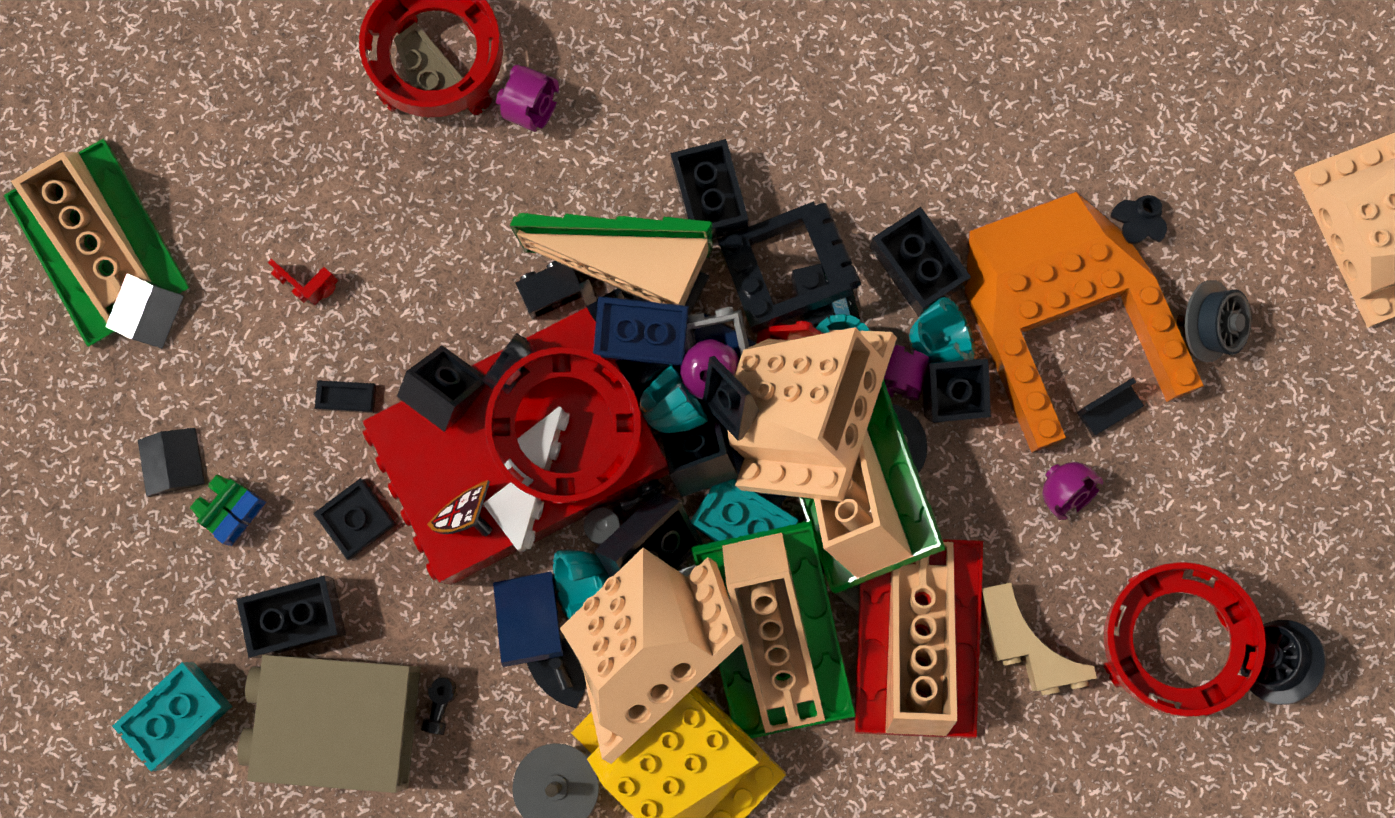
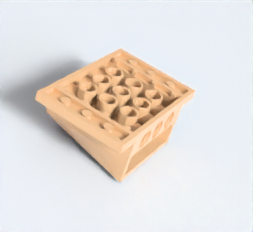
[1294,133,1395,328]
[727,327,897,502]
[560,548,744,764]

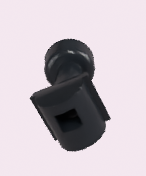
[421,678,457,735]

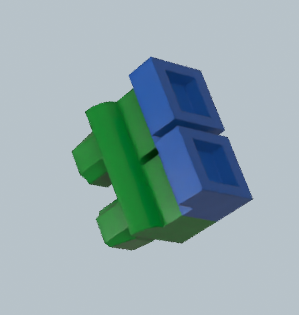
[190,474,267,546]

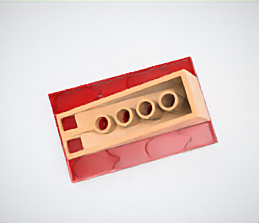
[854,539,984,739]

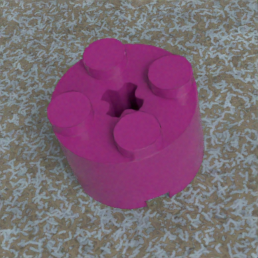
[496,65,559,132]
[884,345,929,401]

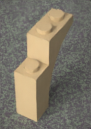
[981,583,1097,695]

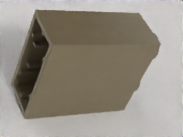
[237,655,421,793]

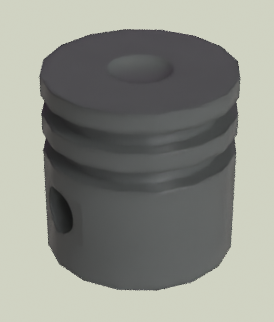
[584,508,621,546]

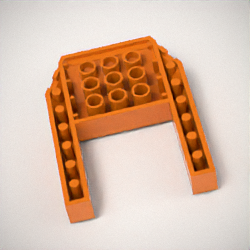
[965,192,1204,453]

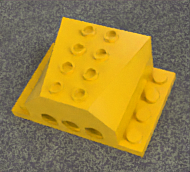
[571,685,786,818]

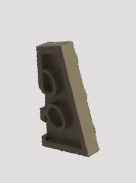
[394,22,463,121]

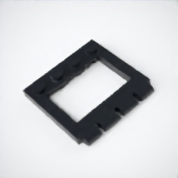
[717,201,861,333]

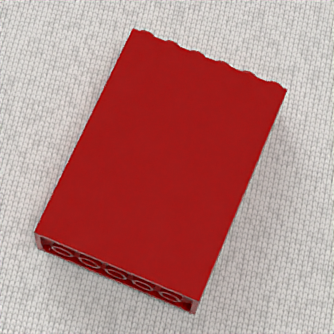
[362,307,669,585]

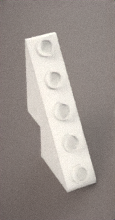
[483,406,570,552]

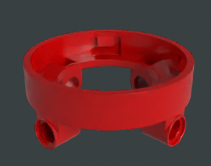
[359,0,503,117]
[485,347,641,503]
[1103,562,1266,717]

